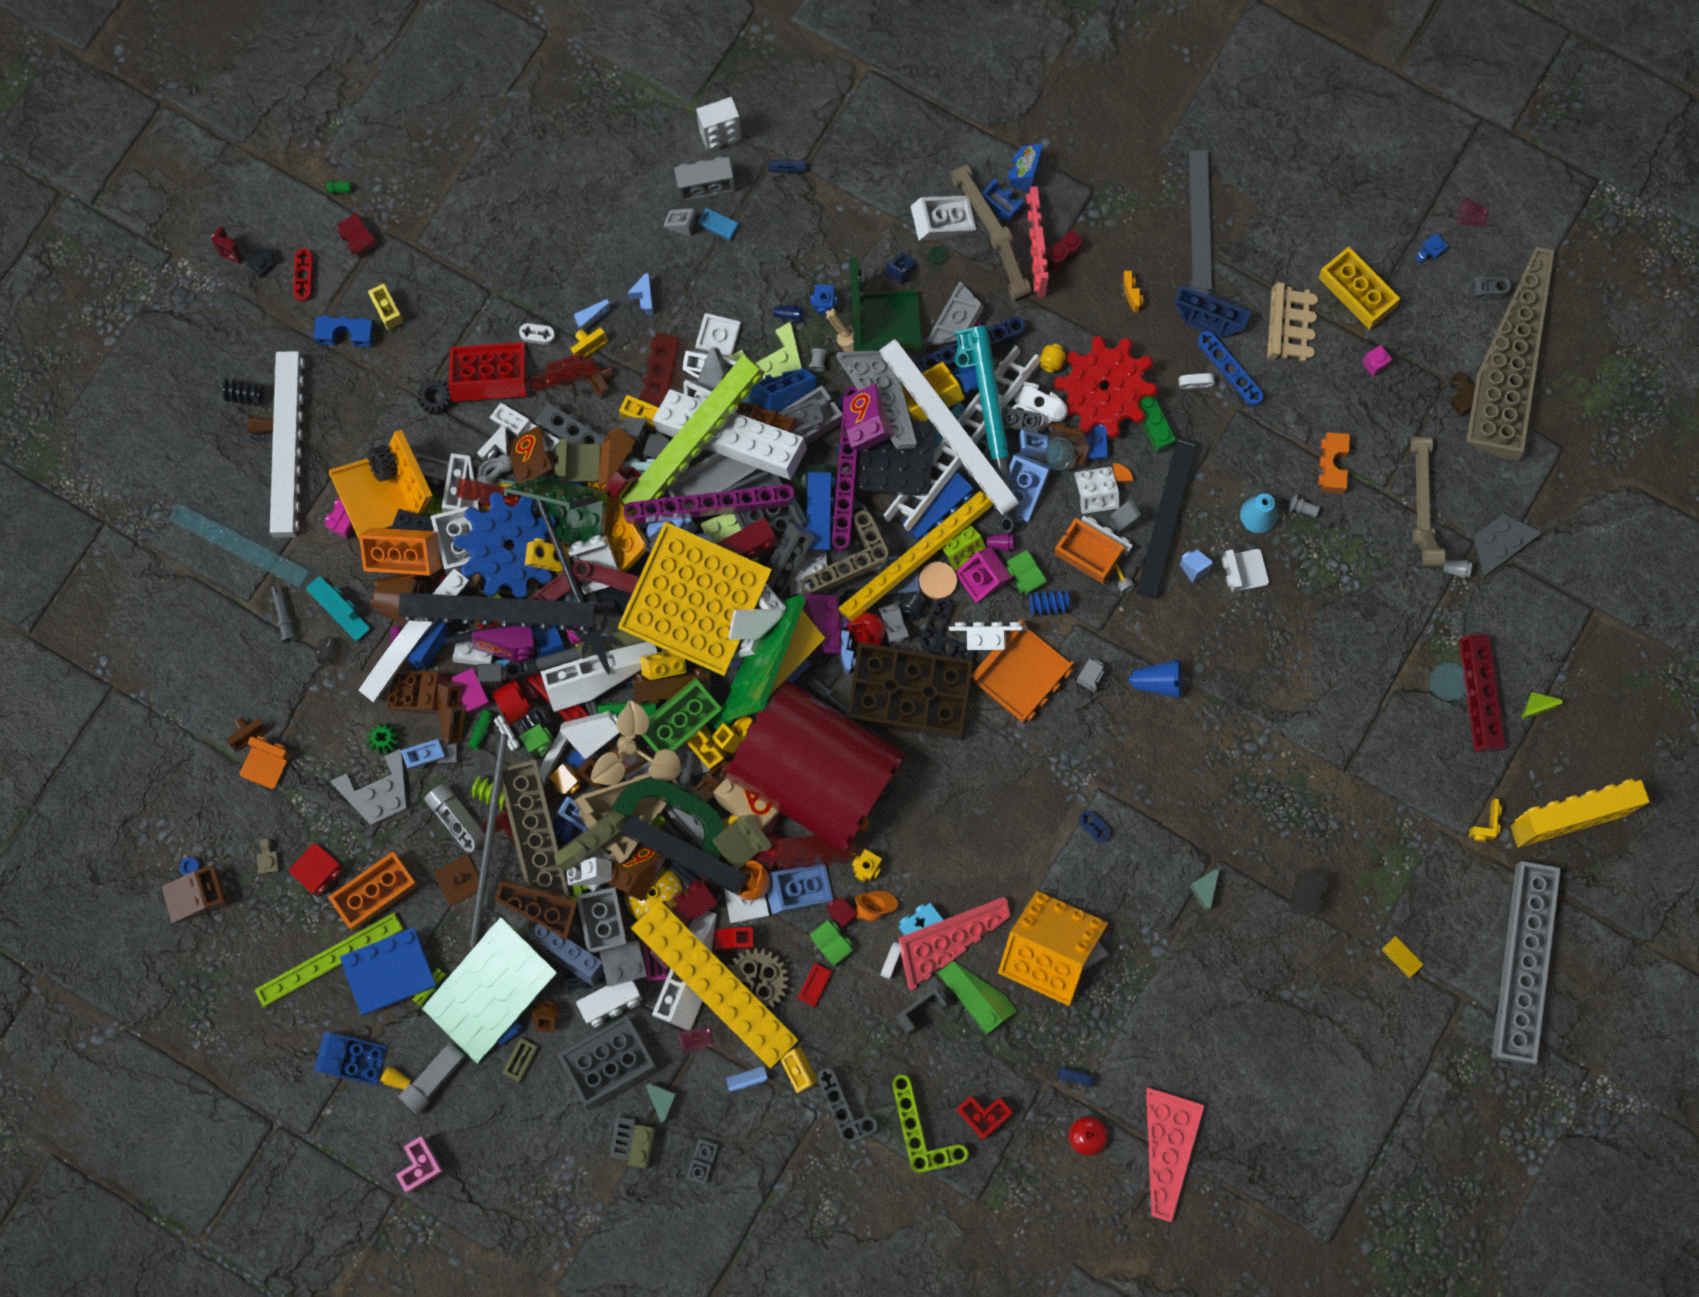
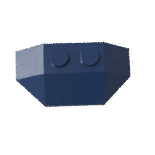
[1174,284,1251,338]

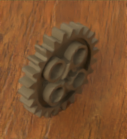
[728,948,789,1008]

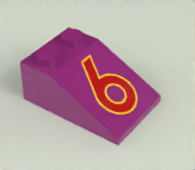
[843,383,894,451]
[472,626,534,662]

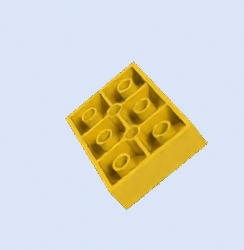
[1510,779,1649,848]

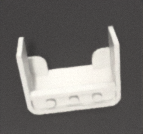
[728,584,786,640]

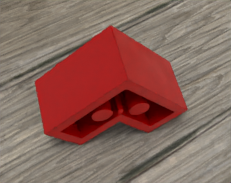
[955,1096,1013,1140]

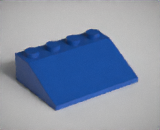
[340,927,437,1016]

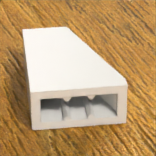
[560,711,619,759]

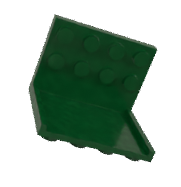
[850,257,922,351]
[504,477,608,543]

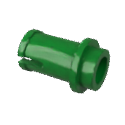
[327,180,351,195]

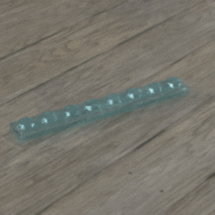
[168,504,310,589]

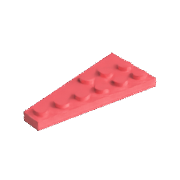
[1026,186,1049,298]

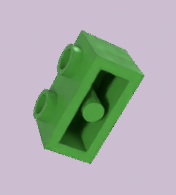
[520,724,554,759]

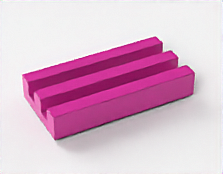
[643,942,667,982]

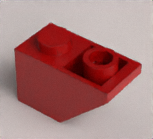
[714,927,754,950]

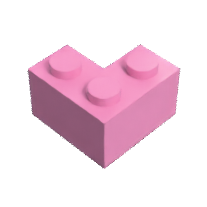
[396,1136,444,1193]

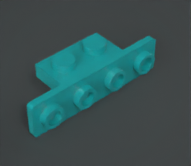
[306,576,370,642]

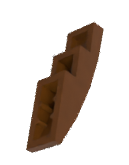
[734,402,798,433]
[691,752,736,803]

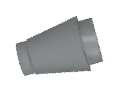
[1443,560,1472,579]

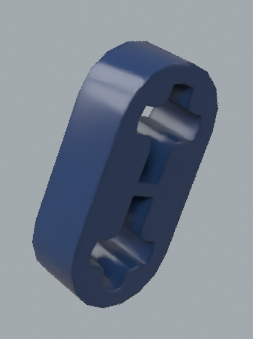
[1078,811,1110,843]
[1057,1068,1095,1088]

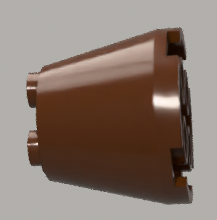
[370,574,436,625]

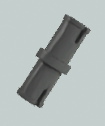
[678,751,696,792]

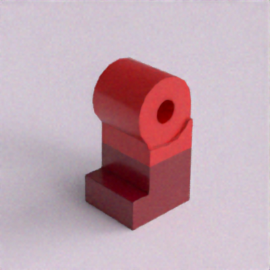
[756,832,786,872]

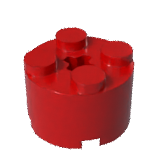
[492,681,531,726]

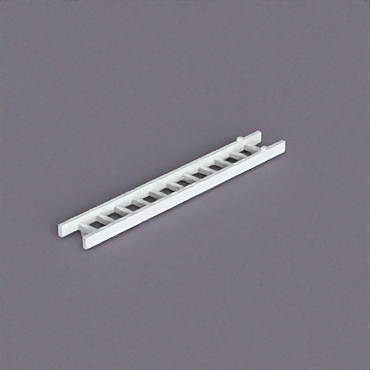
[883,345,1040,531]

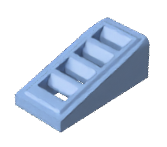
[574,299,611,330]

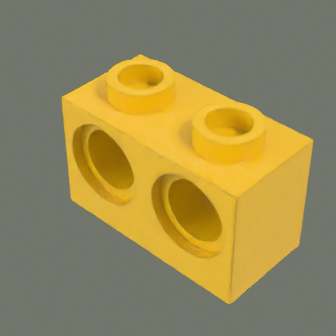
[619,395,659,432]
[524,538,570,572]
[640,651,686,680]

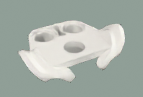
[1012,382,1067,431]

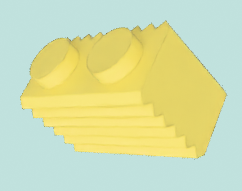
[368,284,403,329]

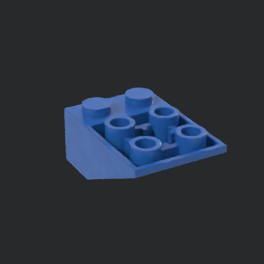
[314,1032,386,1086]

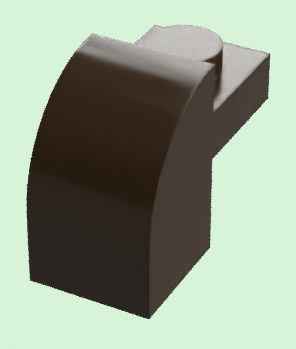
[1449,370,1476,417]

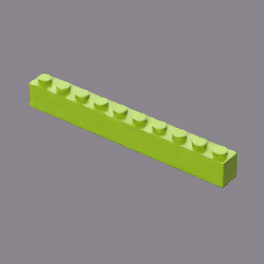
[621,355,765,515]

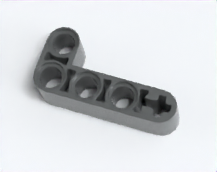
[818,1068,877,1144]

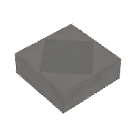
[437,743,458,764]

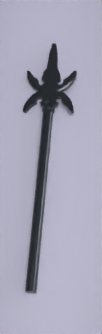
[535,499,618,675]

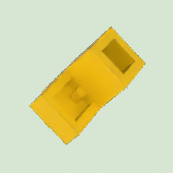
[711,714,756,753]

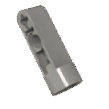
[424,783,486,852]
[398,1043,466,1115]

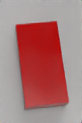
[797,963,832,1007]

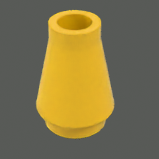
[380,1066,411,1090]

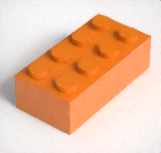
[359,528,442,575]
[328,852,418,932]

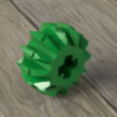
[366,722,400,755]

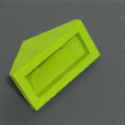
[1521,692,1563,720]

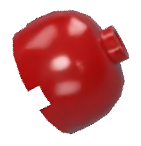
[847,612,886,646]
[1068,1116,1108,1156]

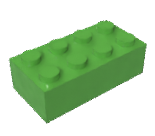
[642,678,722,753]

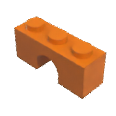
[1318,432,1350,494]

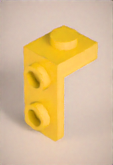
[1469,799,1502,842]

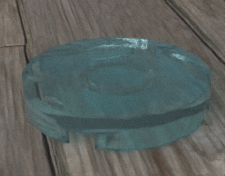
[1429,662,1466,701]

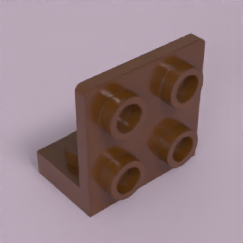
[1048,423,1092,467]

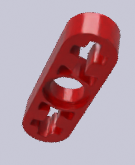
[293,248,313,302]

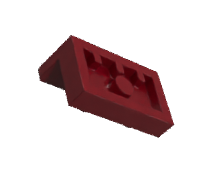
[211,226,242,264]

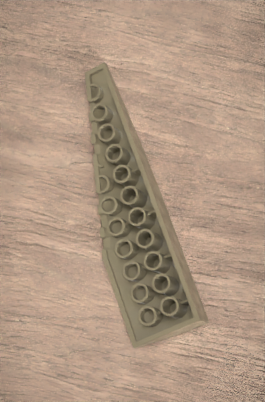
[1466,247,1554,461]

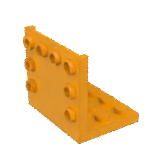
[329,429,432,538]
[998,891,1108,1006]

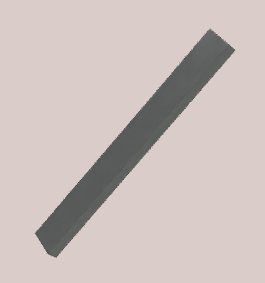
[1189,150,1212,291]

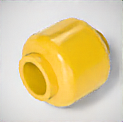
[1039,344,1066,373]

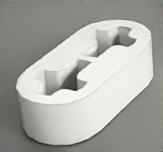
[519,324,555,345]
[1178,373,1215,389]
[880,941,901,979]

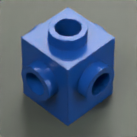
[811,285,837,315]

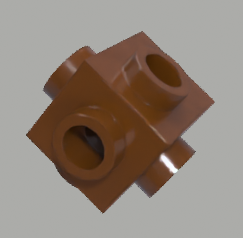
[532,1000,562,1033]

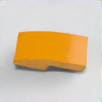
[1123,271,1143,312]

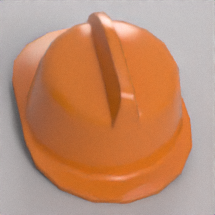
[855,891,898,922]

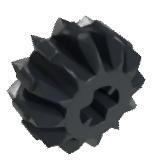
[518,706,553,733]

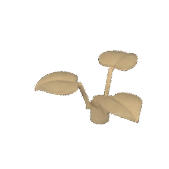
[591,701,682,785]

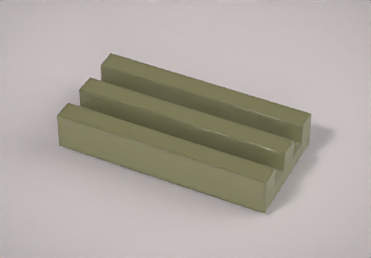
[502,1037,538,1082]

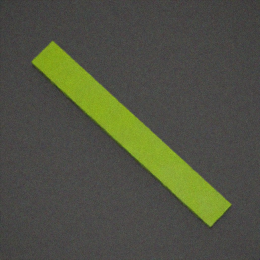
[255,913,404,1008]

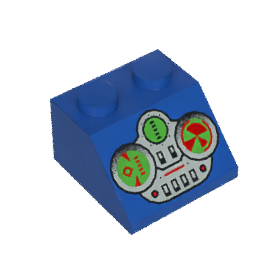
[1007,144,1043,192]

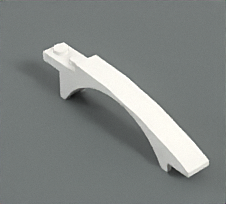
[359,569,470,702]

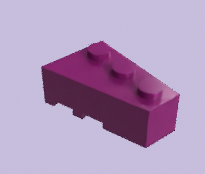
[802,594,841,656]

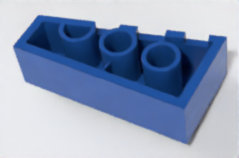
[807,472,835,550]

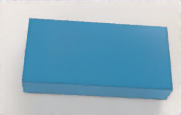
[697,208,739,241]

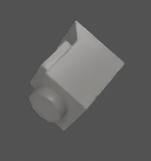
[1077,659,1104,693]

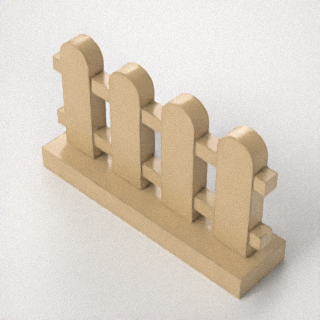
[1267,282,1318,362]

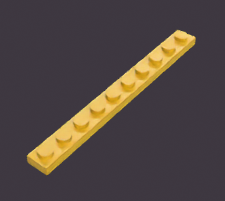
[838,491,994,622]

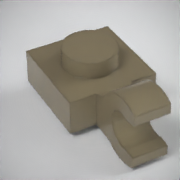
[256,838,280,874]

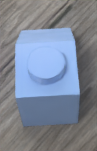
[1180,550,1213,583]

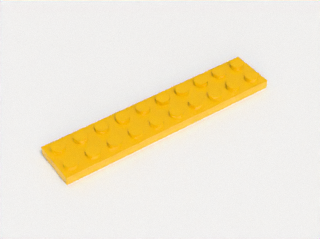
[631,900,798,1068]

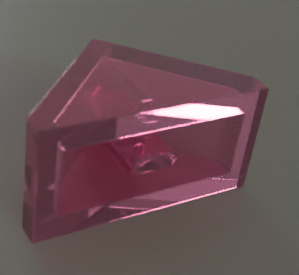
[1457,197,1487,227]
[677,1027,713,1054]

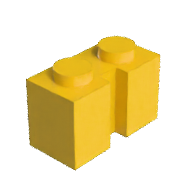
[685,724,727,769]

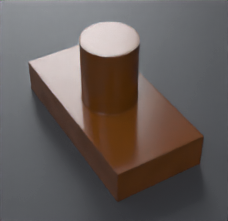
[581,358,613,399]
[226,718,268,752]

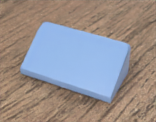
[726,1067,768,1093]

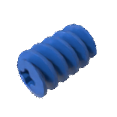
[1029,589,1069,617]

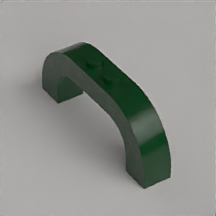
[610,779,724,860]

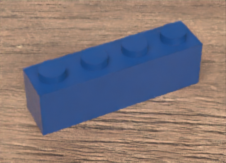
[902,472,973,543]

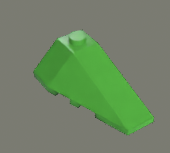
[938,961,1017,1036]

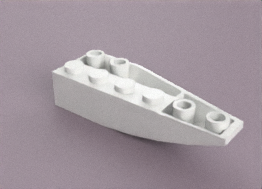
[541,642,658,712]
[652,911,717,1031]

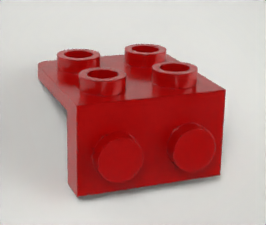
[289,843,343,897]

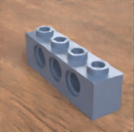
[528,924,604,986]

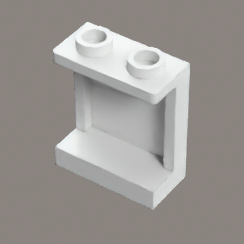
[568,535,619,594]

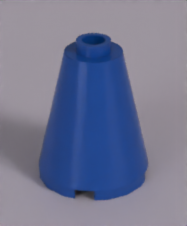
[1129,660,1182,698]

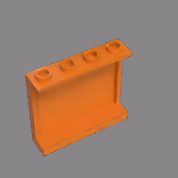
[970,619,1073,723]

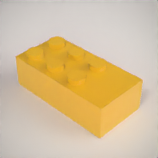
[1319,247,1400,330]

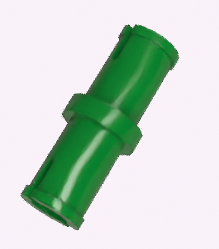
[467,710,494,750]

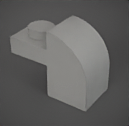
[879,603,908,642]

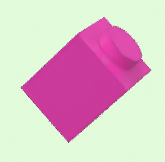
[1362,345,1392,376]

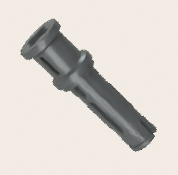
[271,585,298,644]

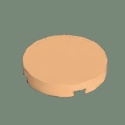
[919,562,957,600]

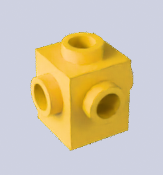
[852,849,882,882]

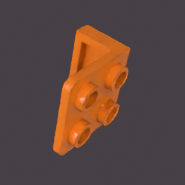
[240,736,290,789]

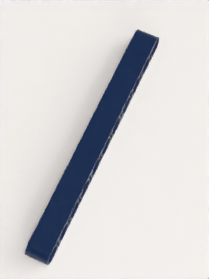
[838,317,1025,413]

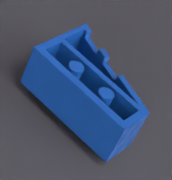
[748,369,816,412]

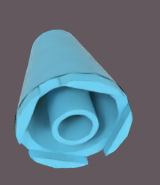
[1240,494,1278,534]

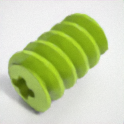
[472,774,507,812]

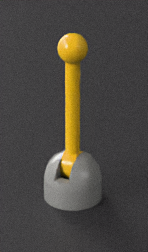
[1115,564,1135,593]

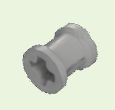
[809,348,828,372]

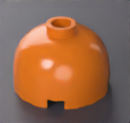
[737,861,770,901]

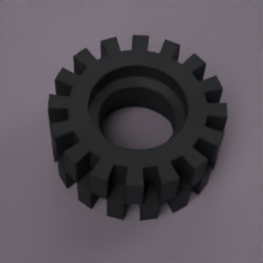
[417,379,452,415]
[368,445,398,482]

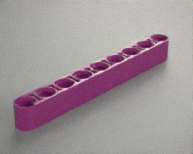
[832,386,858,554]
[624,485,794,524]

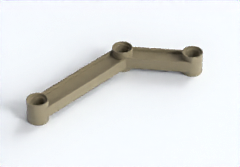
[950,164,1032,300]
[1411,436,1445,566]

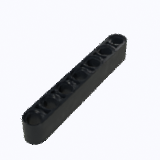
[620,815,749,895]

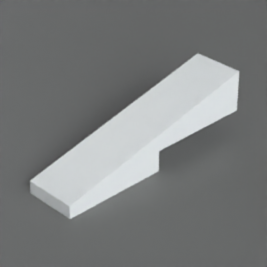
[490,403,559,458]

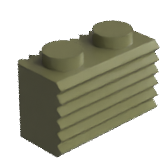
[627,1125,656,1169]

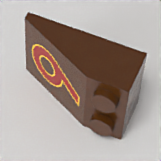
[508,425,558,483]
[605,843,666,902]

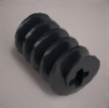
[222,378,265,407]

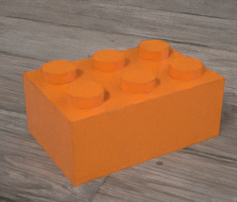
[1055,518,1124,584]

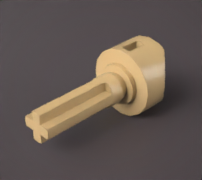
[826,309,854,352]

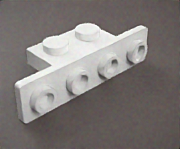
[949,622,1027,650]

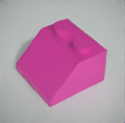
[955,547,1012,603]

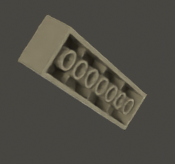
[501,760,570,896]

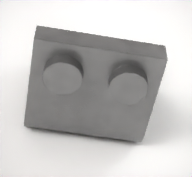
[600,941,647,987]

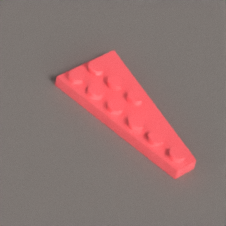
[898,897,1010,991]
[1146,1087,1204,1222]

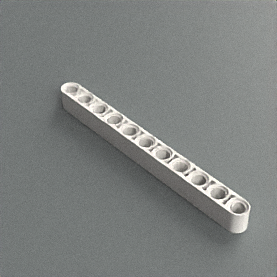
[879,339,1019,515]

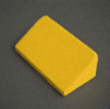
[1381,936,1423,978]
[780,1047,818,1093]

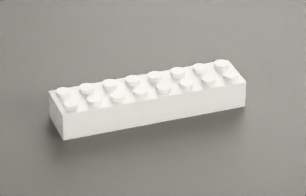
[653,389,807,480]

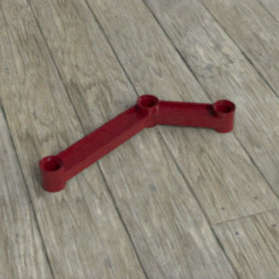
[528,560,640,601]

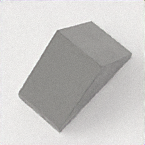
[663,208,697,236]

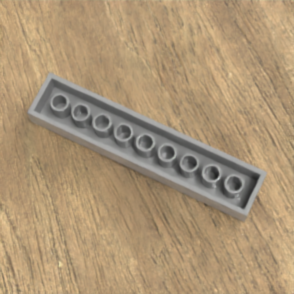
[1492,861,1560,1065]

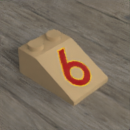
[713,779,779,831]

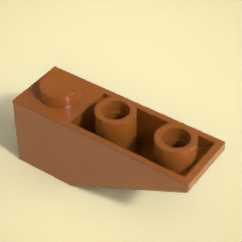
[598,427,636,487]

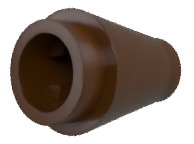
[247,416,274,434]

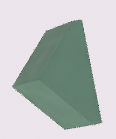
[1189,870,1219,911]
[645,1084,677,1124]

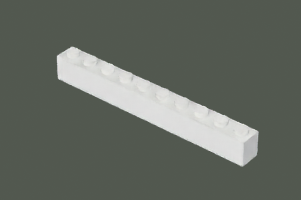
[270,352,305,538]

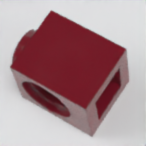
[827,897,857,929]

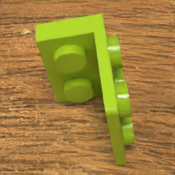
[941,524,986,571]

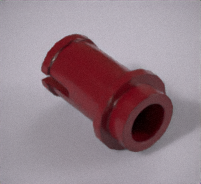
[518,679,540,703]

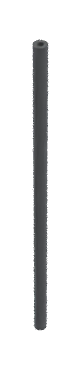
[469,734,508,947]

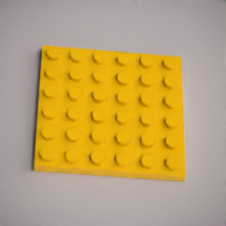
[618,521,772,676]

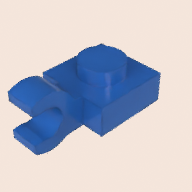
[1415,233,1448,263]

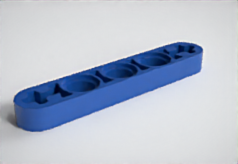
[1197,331,1263,406]

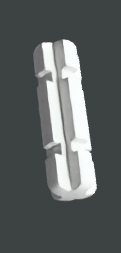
[494,715,520,751]

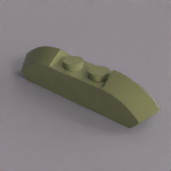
[554,808,635,871]

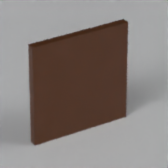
[433,854,479,907]

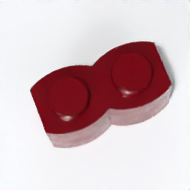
[337,213,378,258]
[1045,230,1083,271]
[604,466,642,499]

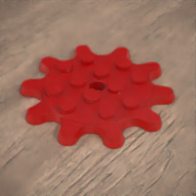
[1054,336,1159,438]

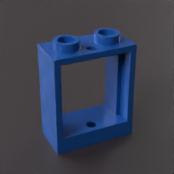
[406,619,451,670]

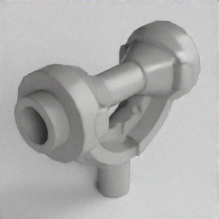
[473,455,513,494]

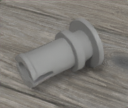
[1289,494,1320,517]

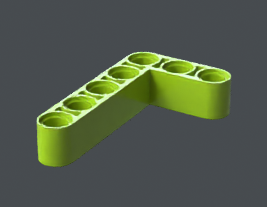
[893,1075,968,1173]

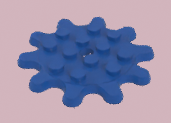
[453,492,558,599]

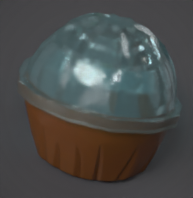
[1045,437,1078,471]

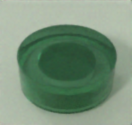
[928,246,947,265]

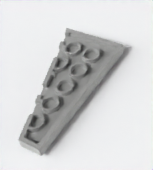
[836,351,917,449]

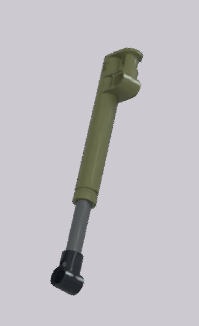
[504,630,647,683]

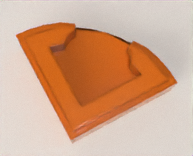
[1112,463,1133,483]

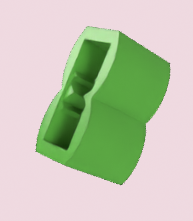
[1006,550,1047,596]
[809,920,853,966]

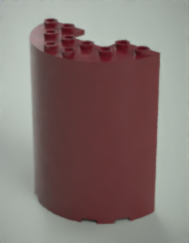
[724,680,907,853]

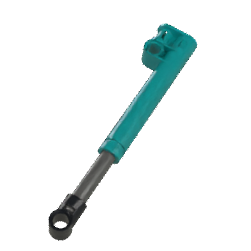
[953,326,1023,533]

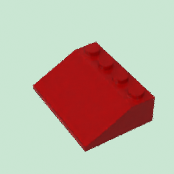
[448,342,527,402]

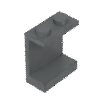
[896,988,947,1036]

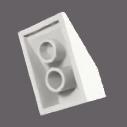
[911,196,976,241]

